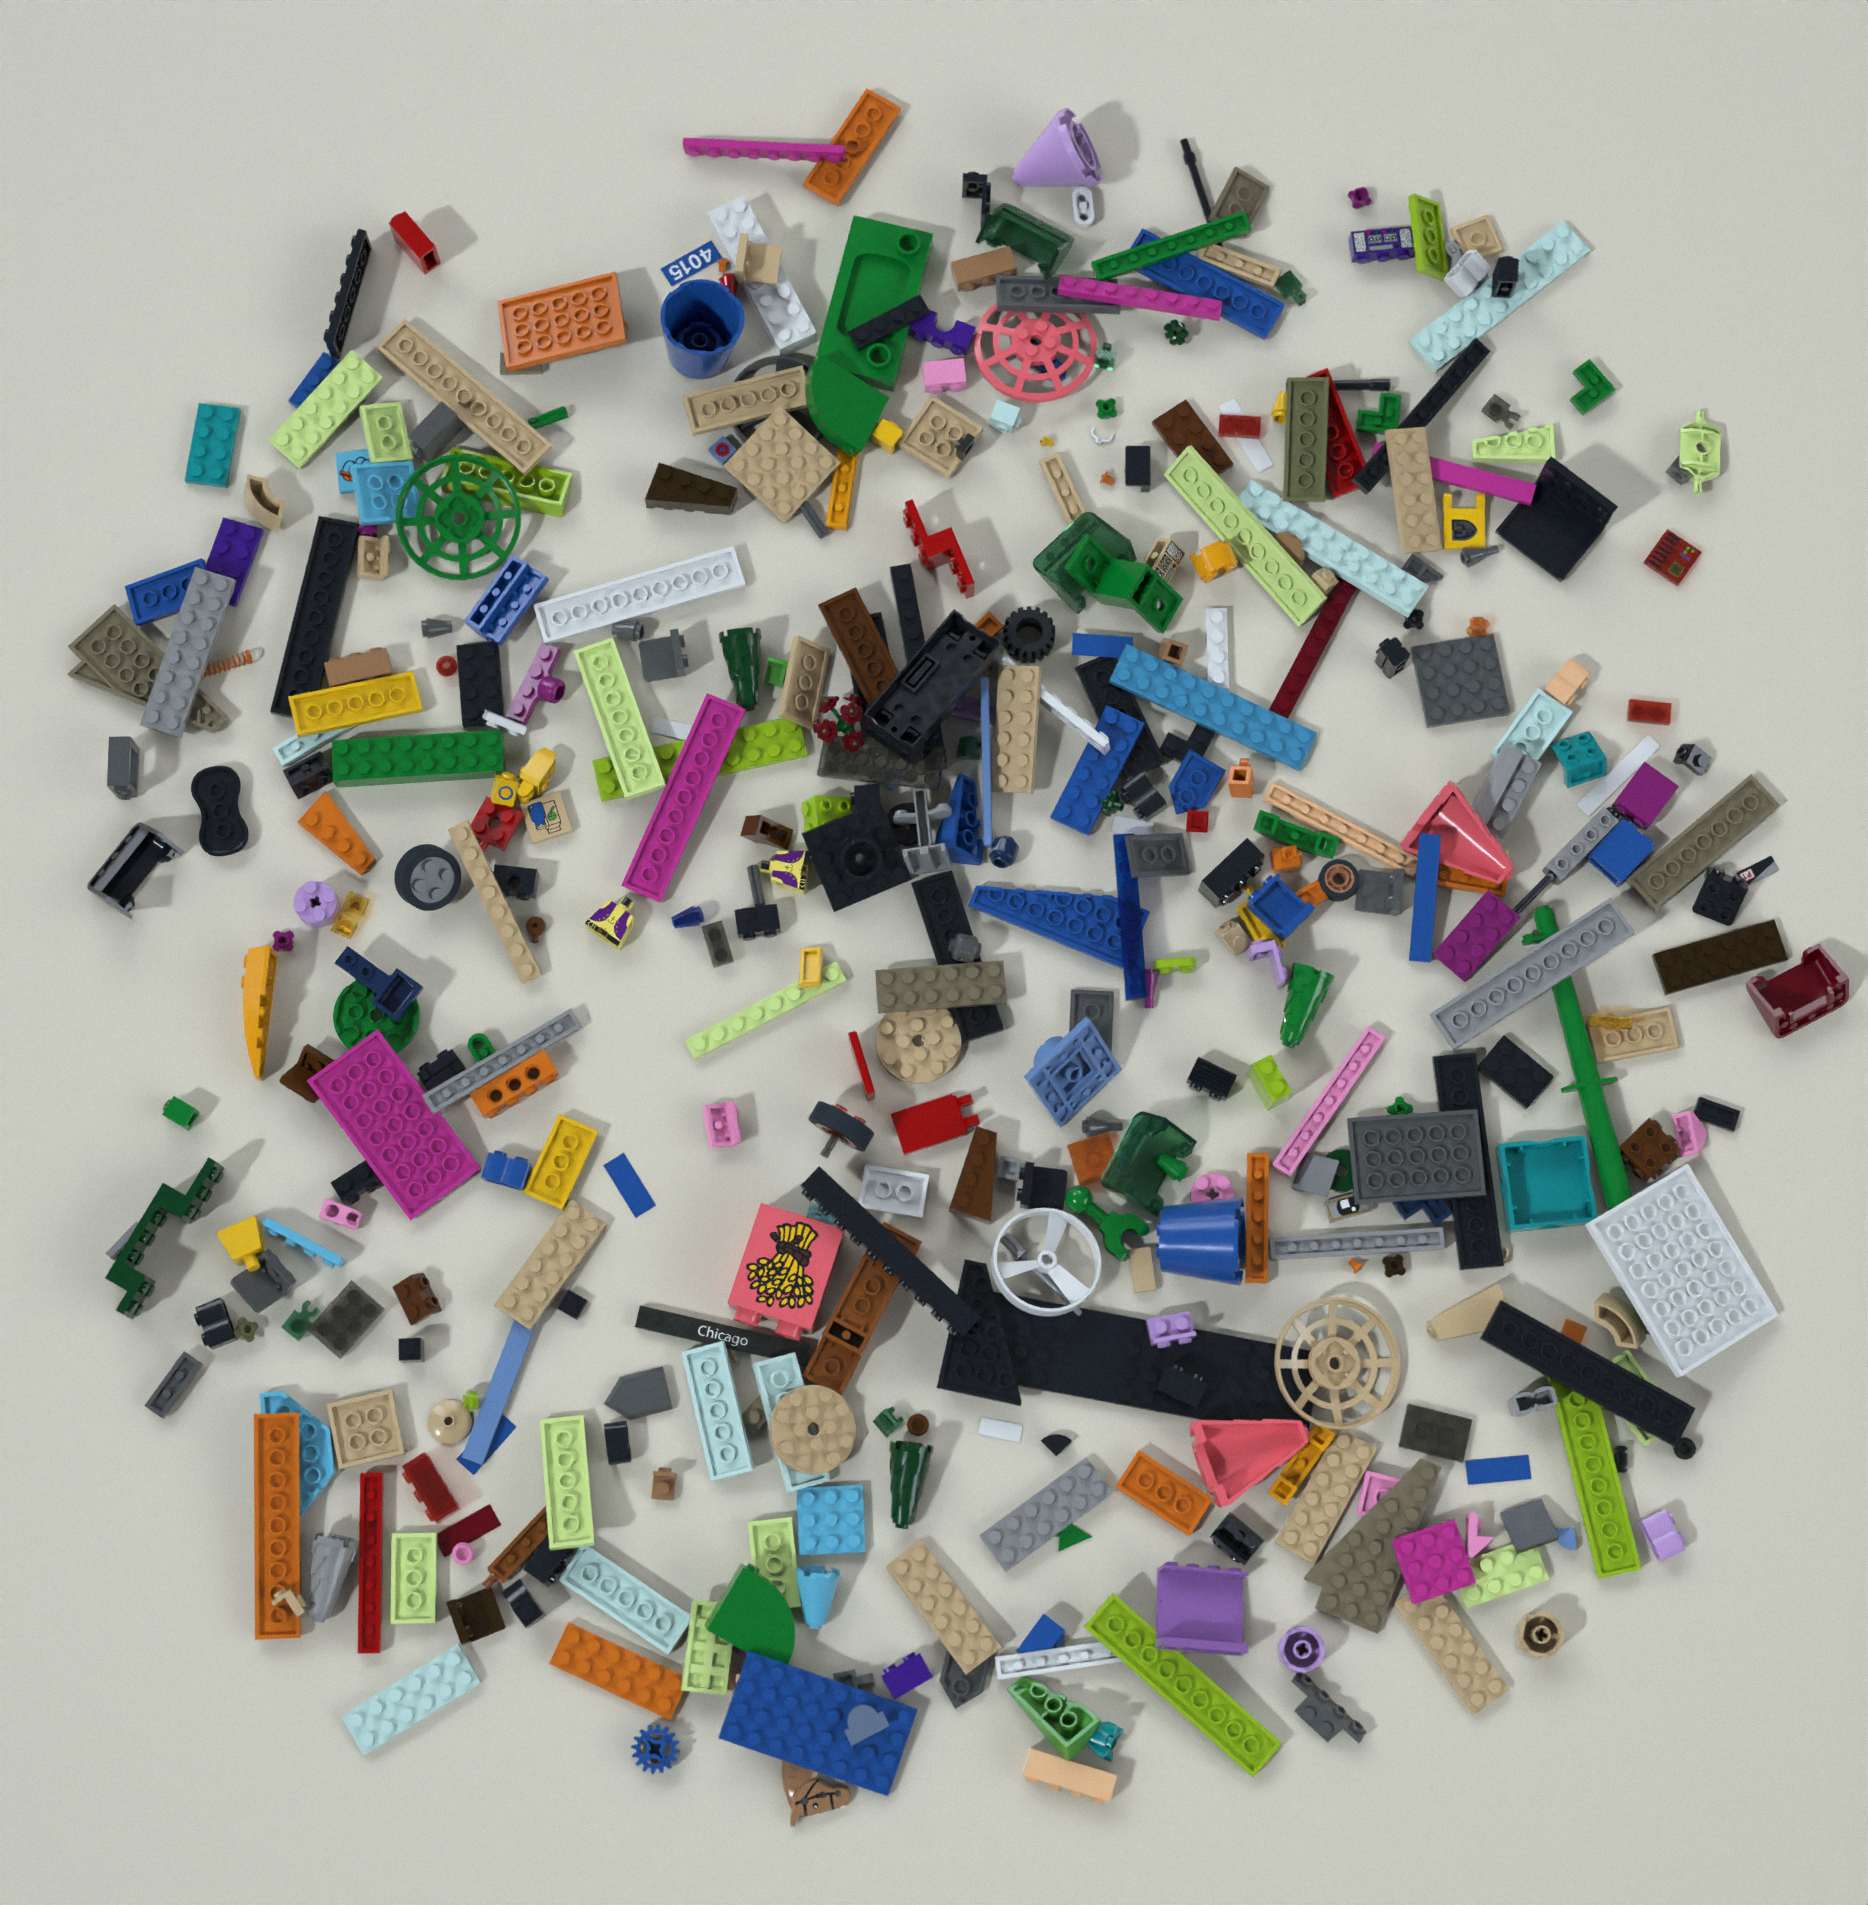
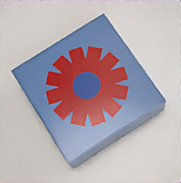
[708,436,737,466]

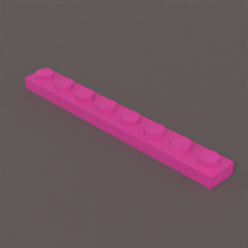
[682,138,846,164]
[1057,274,1222,321]

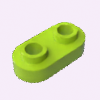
[1154,957,1197,975]

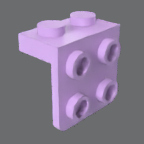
[1246,939,1288,989]

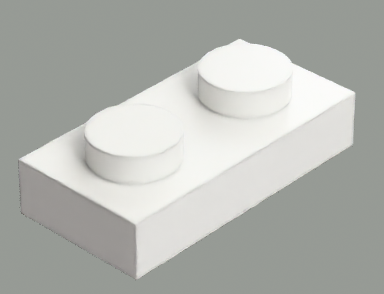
[482,710,527,736]

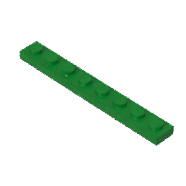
[1091,211,1252,281]

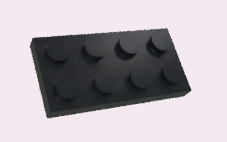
[456,642,505,728]

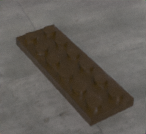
[1652,920,1788,996]

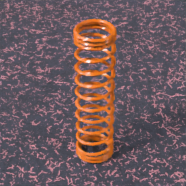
[202,650,253,679]

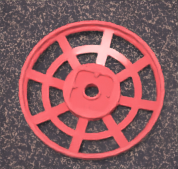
[974,303,1097,403]

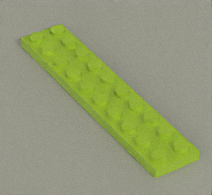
[592,719,808,802]
[1547,1377,1642,1579]
[1083,1592,1282,1778]

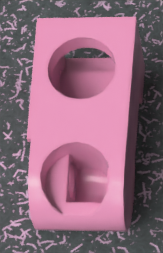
[319,1198,363,1230]

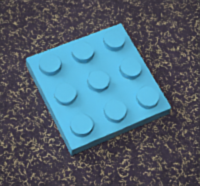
[350,461,423,526]
[797,1485,866,1556]

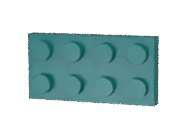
[185,403,241,488]

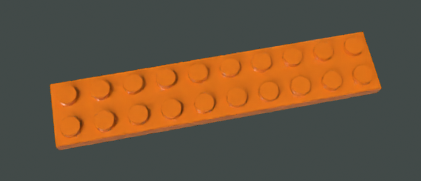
[254,1412,301,1640]

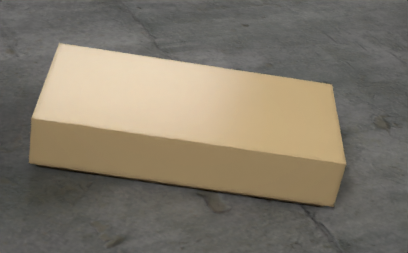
[1128,1247,1157,1293]

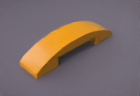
[1267,1425,1336,1506]

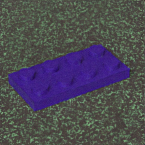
[206,517,264,607]

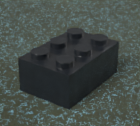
[1198,838,1265,908]

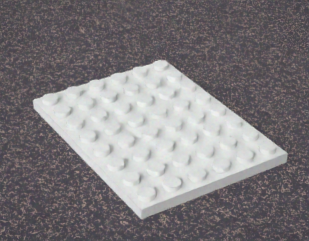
[1585,1164,1779,1378]

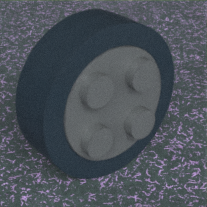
[394,844,461,911]

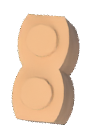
[1543,657,1590,705]

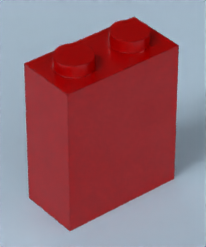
[389,211,441,275]

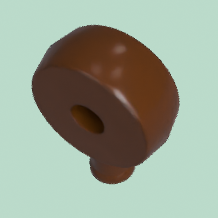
[526,916,546,943]

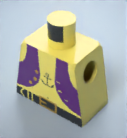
[760,851,811,895]
[585,896,635,951]

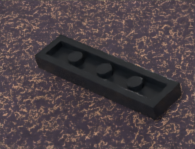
[848,295,930,351]

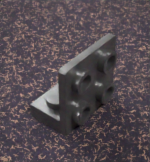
[1355,868,1404,916]

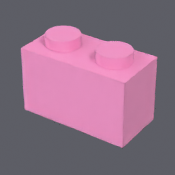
[923,358,966,394]

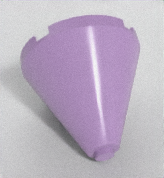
[1012,108,1103,187]

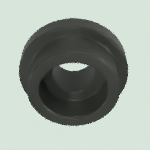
[1673,1437,1696,1460]

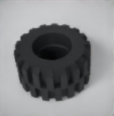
[1002,606,1055,664]

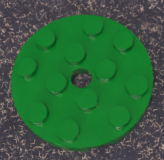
[333,975,420,1054]

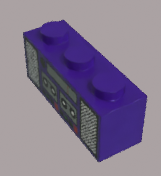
[1348,226,1414,264]

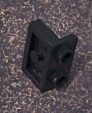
[283,751,333,799]
[331,1160,381,1205]

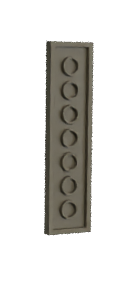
[1625,774,1780,912]

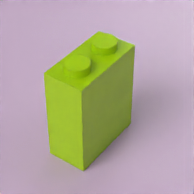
[1247,1054,1292,1111]

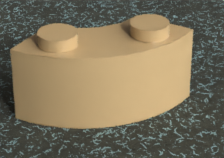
[244,474,285,532]
[1594,1293,1646,1349]

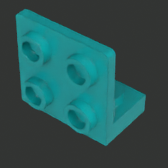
[1551,731,1607,788]

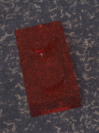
[1218,414,1261,439]
[1627,699,1672,726]

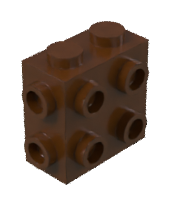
[1619,1118,1680,1181]

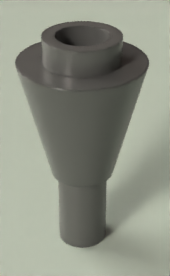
[1460,545,1499,568]
[1082,1116,1123,1138]

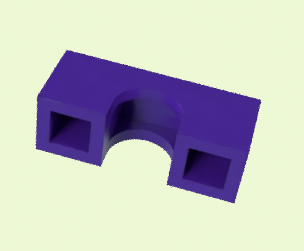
[909,310,976,356]

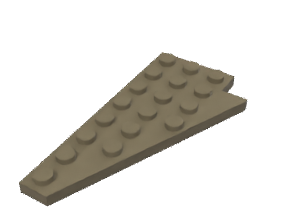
[68,604,230,734]
[1303,1459,1442,1634]

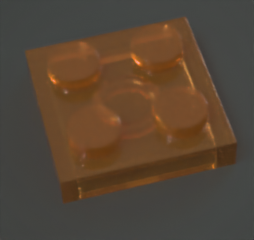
[1067,1133,1121,1186]

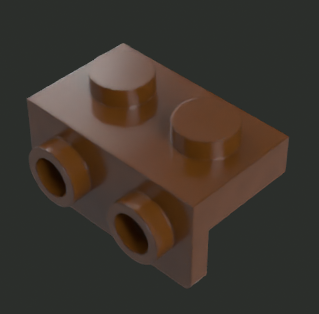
[393,1273,442,1326]

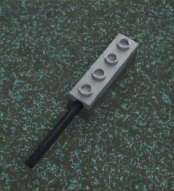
[1512,807,1619,915]

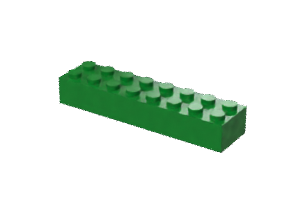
[332,730,506,788]

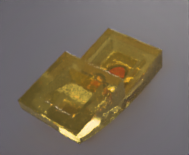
[330,891,370,939]

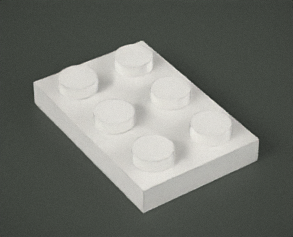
[859,1165,929,1218]

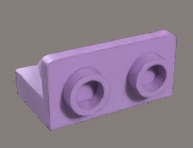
[1146,1311,1196,1348]

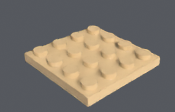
[723,405,840,524]

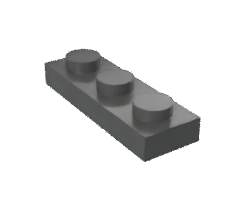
[144,1351,203,1419]

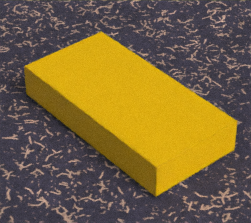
[799,947,823,988]

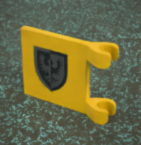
[1442,493,1485,550]

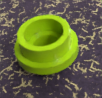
[463,1390,478,1412]

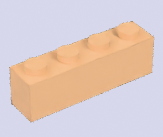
[1022,1748,1117,1805]

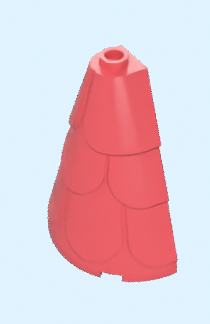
[1399,780,1515,884]
[1189,1419,1310,1508]

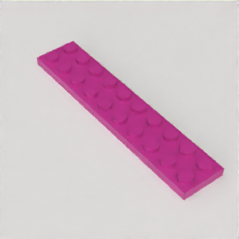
[621,693,746,903]

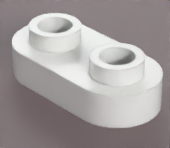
[1072,187,1094,228]

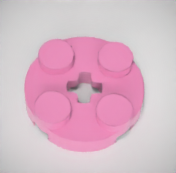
[1190,1173,1234,1203]

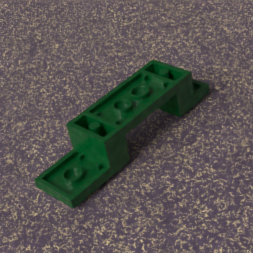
[105,1157,224,1319]

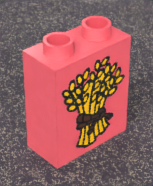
[727,1203,845,1341]

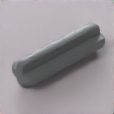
[799,501,829,539]
[747,865,765,906]

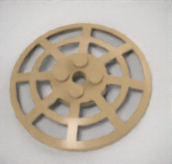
[1274,1297,1401,1430]

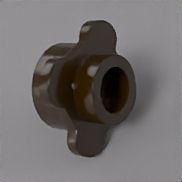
[1382,1254,1406,1278]

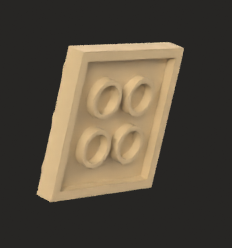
[897,395,983,479]
[326,1389,405,1470]

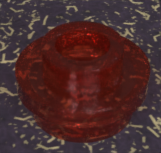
[436,656,457,677]

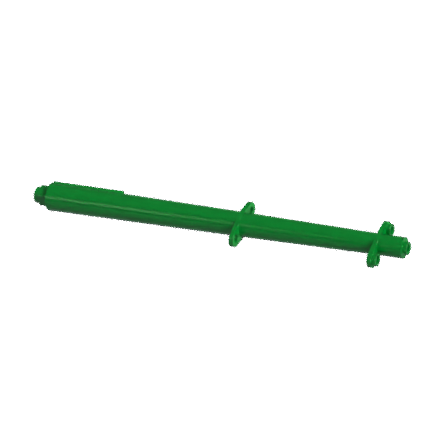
[1522,905,1647,1329]

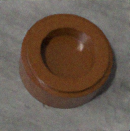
[907,1414,929,1436]

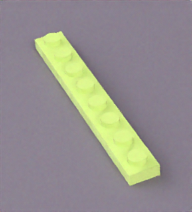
[685,961,847,1060]

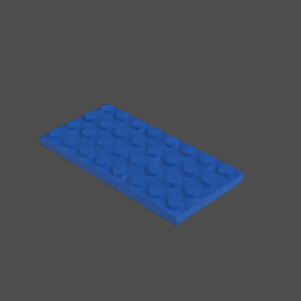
[718,1651,918,1796]

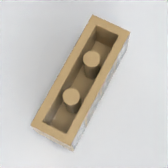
[1143,537,1185,583]

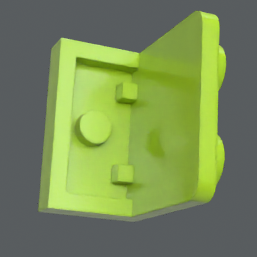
[801,795,852,832]

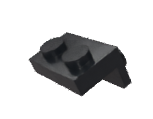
[1210,1512,1264,1565]

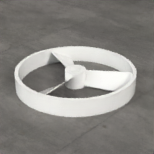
[991,1208,1101,1316]

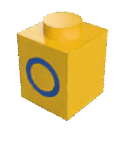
[490,772,519,807]

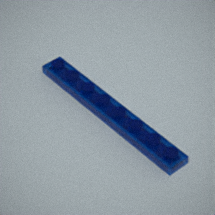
[1113,833,1147,1001]

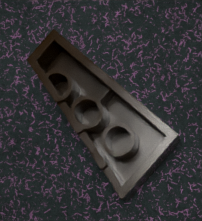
[645,463,738,515]

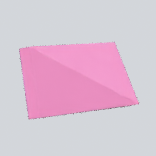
[1672,1111,1708,1158]

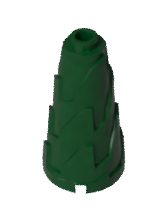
[719,627,762,711]
[889,1440,934,1529]

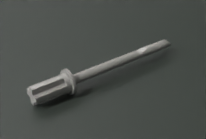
[1000,1233,1082,1316]

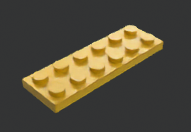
[288,671,423,738]

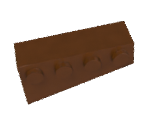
[949,1126,997,1225]

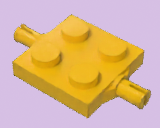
[1236,883,1287,949]

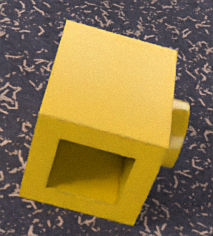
[871,418,904,455]

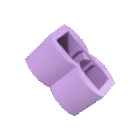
[1638,1509,1686,1562]

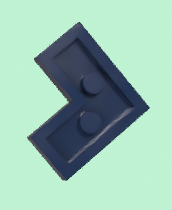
[1391,1199,1453,1227]

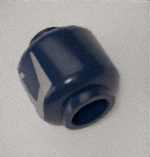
[989,836,1019,868]

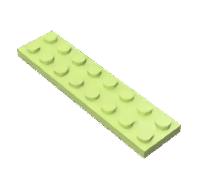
[573,638,666,801]

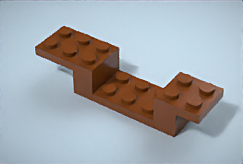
[802,1222,922,1396]

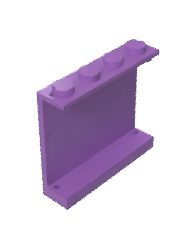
[1156,1562,1249,1656]

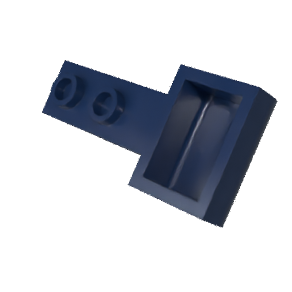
[335,946,424,1023]

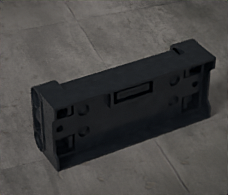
[864,609,1004,764]

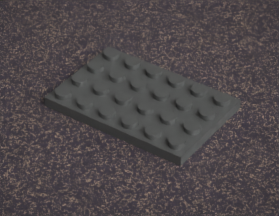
[1347,1109,1486,1205]

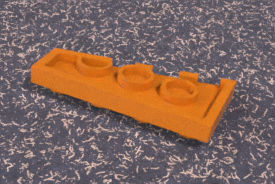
[298,791,376,876]

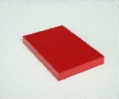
[848,1031,875,1102]

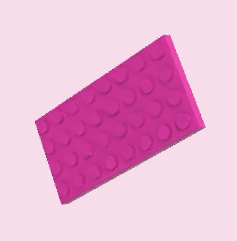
[307,1029,481,1220]

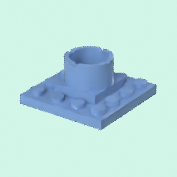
[1024,1017,1121,1128]

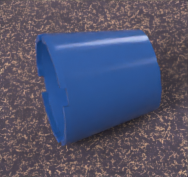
[661,279,744,380]
[1156,1197,1245,1286]

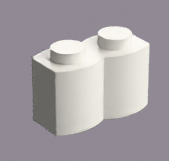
[1444,250,1491,297]

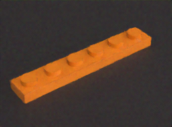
[1245,1153,1269,1284]

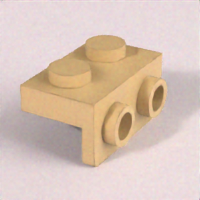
[357,535,391,581]

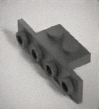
[1291,1673,1366,1743]

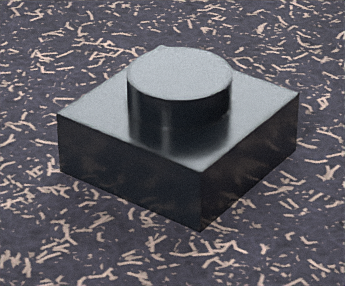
[557,1290,588,1320]

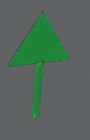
[1055,1525,1092,1551]

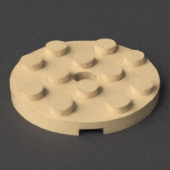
[876,1009,961,1084]
[769,1385,856,1474]

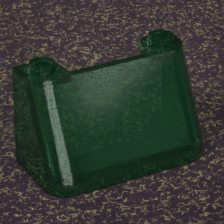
[1101,1111,1197,1217]

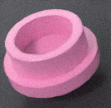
[452,1542,474,1565]

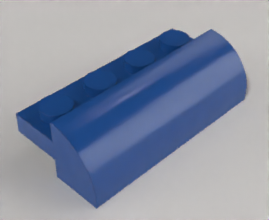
[464,555,549,646]

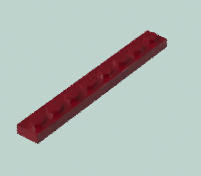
[1269,577,1357,719]

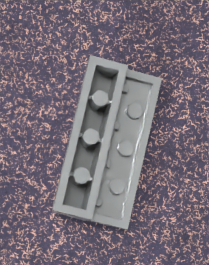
[1471,745,1542,839]

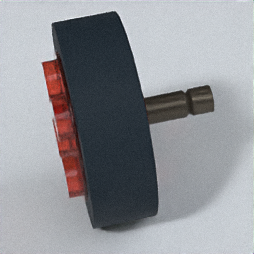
[808,1101,874,1158]

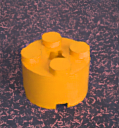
[1190,539,1238,584]

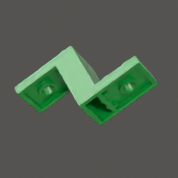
[1064,534,1183,634]

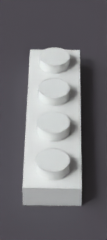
[1205,608,1229,691]

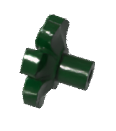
[1164,319,1189,345]
[1101,790,1124,817]

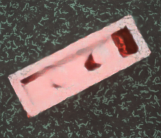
[402,1452,462,1524]

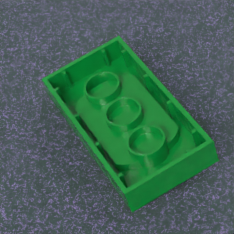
[816,215,933,392]

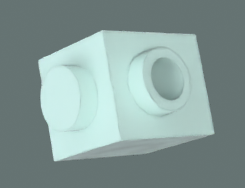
[989,399,1022,433]

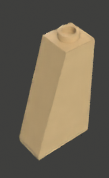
[1426,1283,1510,1342]

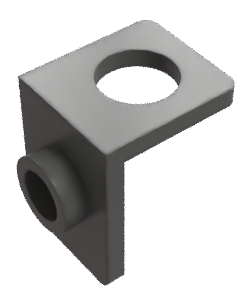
[1665,456,1689,485]

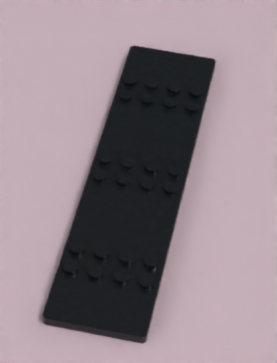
[994,1292,1315,1431]

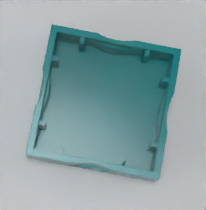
[1495,1135,1597,1233]

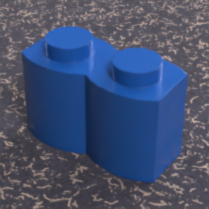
[481,1150,531,1191]

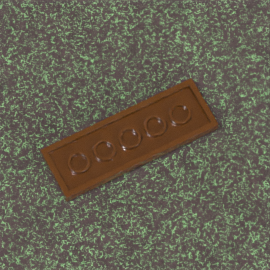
[818,587,899,707]

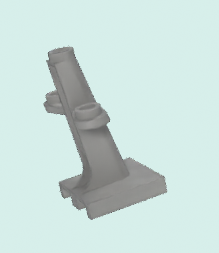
[893,784,953,876]

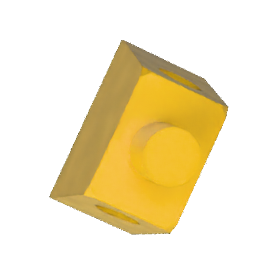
[216,1215,266,1272]

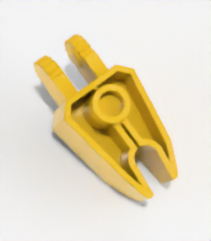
[517,747,556,804]

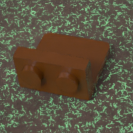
[279,1044,335,1103]

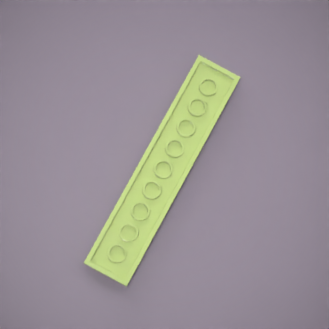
[1163,445,1327,627]

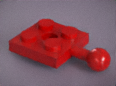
[471,796,524,852]

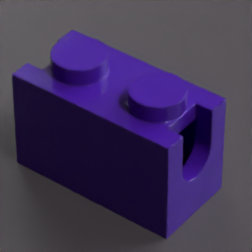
[881,1652,933,1700]

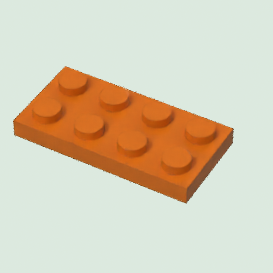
[1115,1450,1213,1536]

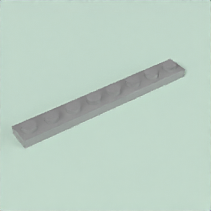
[422,1008,582,1115]
[1269,1227,1445,1261]

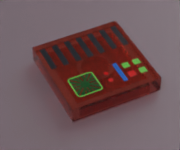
[1643,529,1702,586]

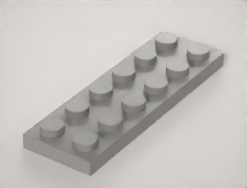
[979,1457,1113,1572]

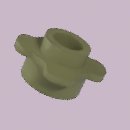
[234,1317,258,1342]

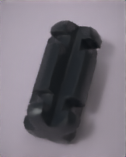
[1614,1446,1628,1473]

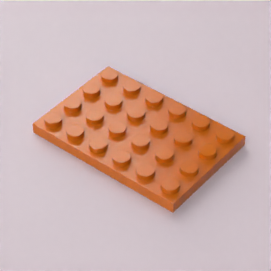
[497,271,627,372]

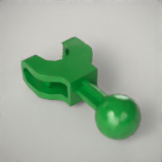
[1065,1185,1150,1262]

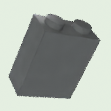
[408,401,462,463]

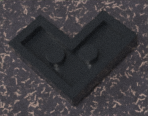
[1159,724,1215,763]

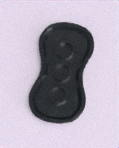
[191,766,249,856]

